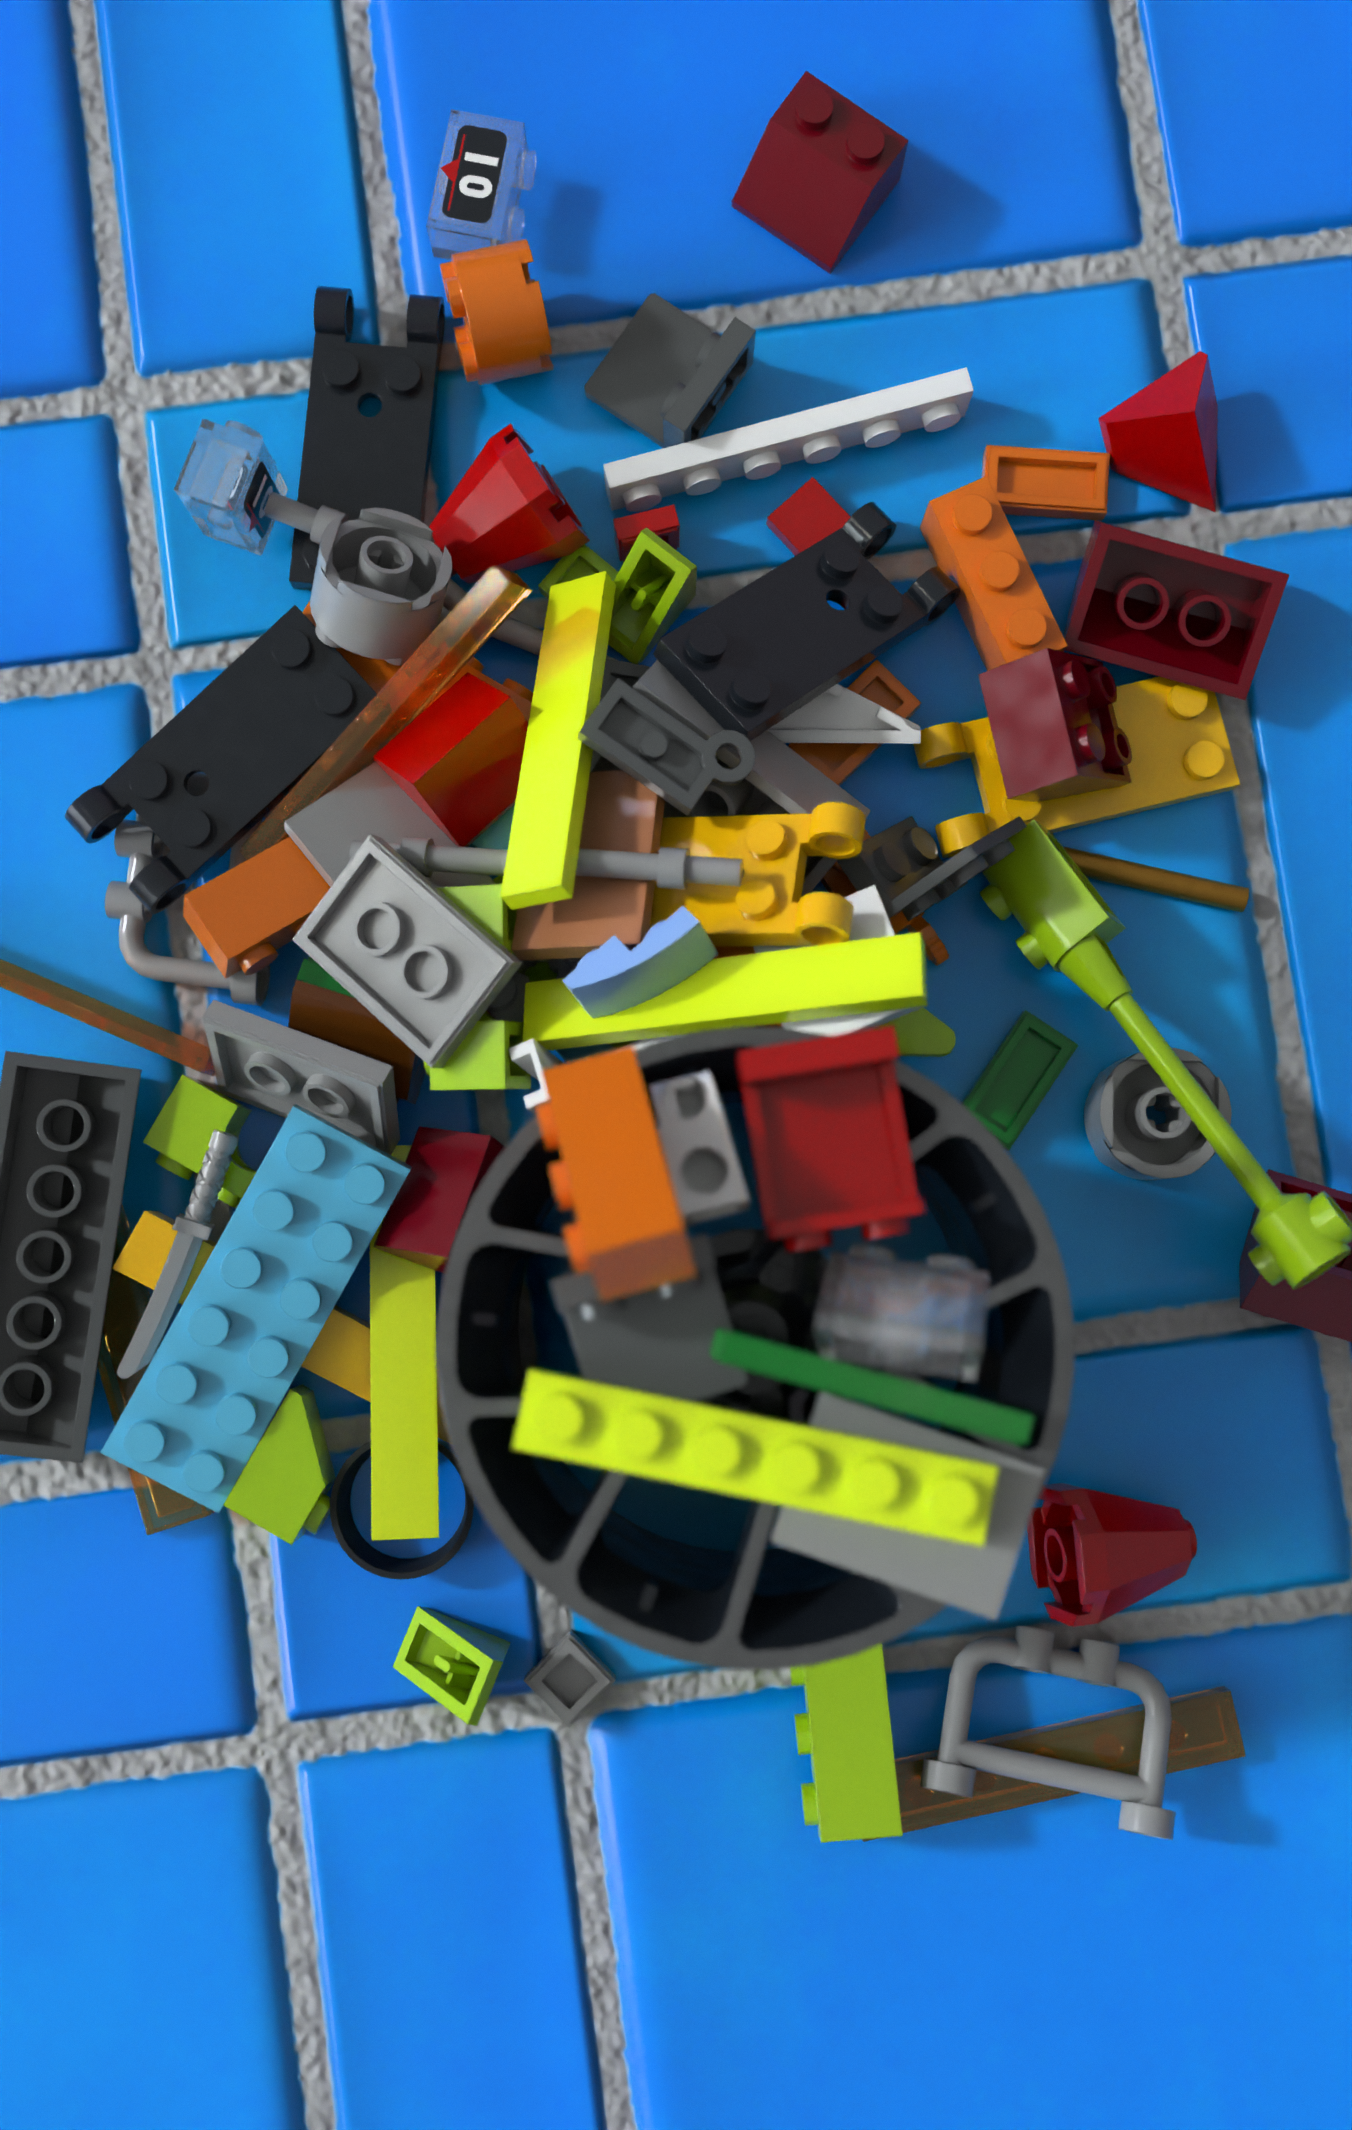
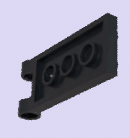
[289,286,445,590]
[653,502,960,741]
[65,605,386,914]

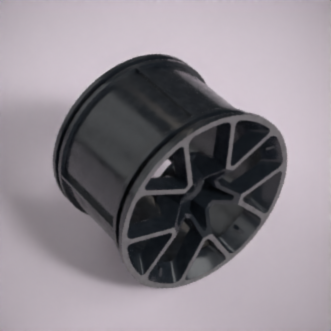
[436,1027,1074,1670]

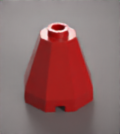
[429,423,590,584]
[1027,1483,1197,1627]

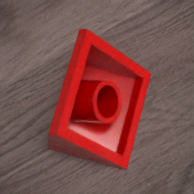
[373,672,528,847]

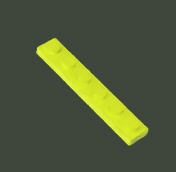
[512,1368,998,1546]

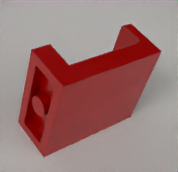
[735,1025,926,1253]

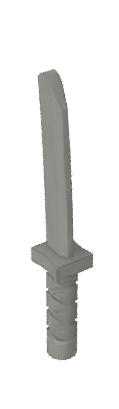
[117,1129,239,1379]

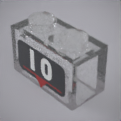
[426,109,536,260]
[174,419,288,556]

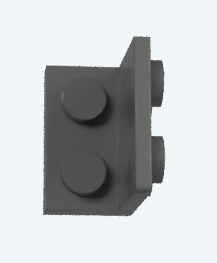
[584,294,756,448]
[837,816,1027,922]
[551,1234,747,1401]

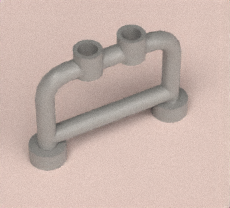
[105,772,297,1006]
[920,1626,1176,1840]

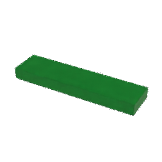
[709,1329,1034,1446]

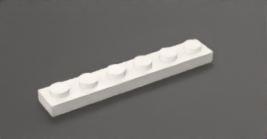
[603,367,974,512]

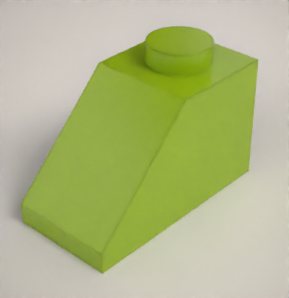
[224,1384,336,1545]

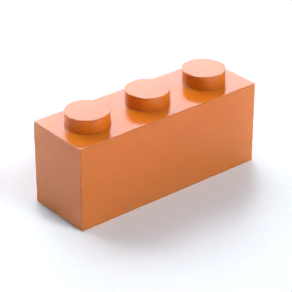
[920,476,1068,671]
[183,836,330,979]
[535,1045,697,1302]

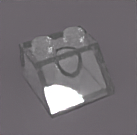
[814,1245,989,1382]

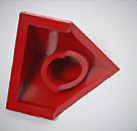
[1098,351,1218,513]

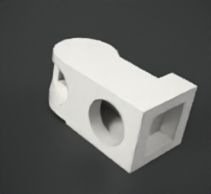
[649,1070,749,1227]

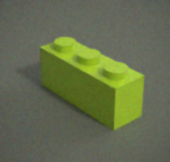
[790,1644,903,1843]

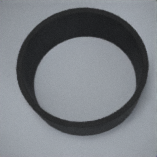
[330,1441,474,1580]

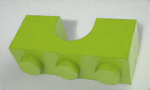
[423,884,531,1090]
[143,1074,257,1208]

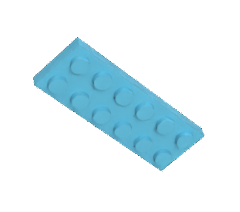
[100,1104,412,1513]

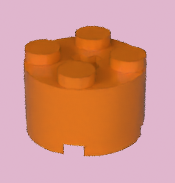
[440,239,553,386]

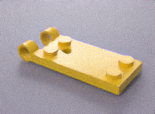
[913,677,1240,858]
[650,802,866,946]

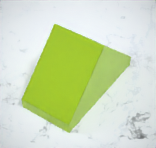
[608,528,697,664]
[393,1606,511,1726]

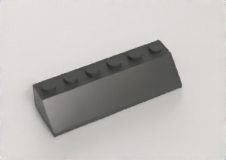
[0,1051,142,1463]

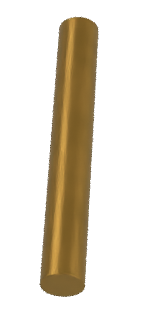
[1064,847,1249,913]

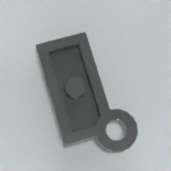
[577,678,755,816]

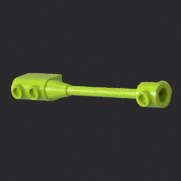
[980,820,1352,1290]

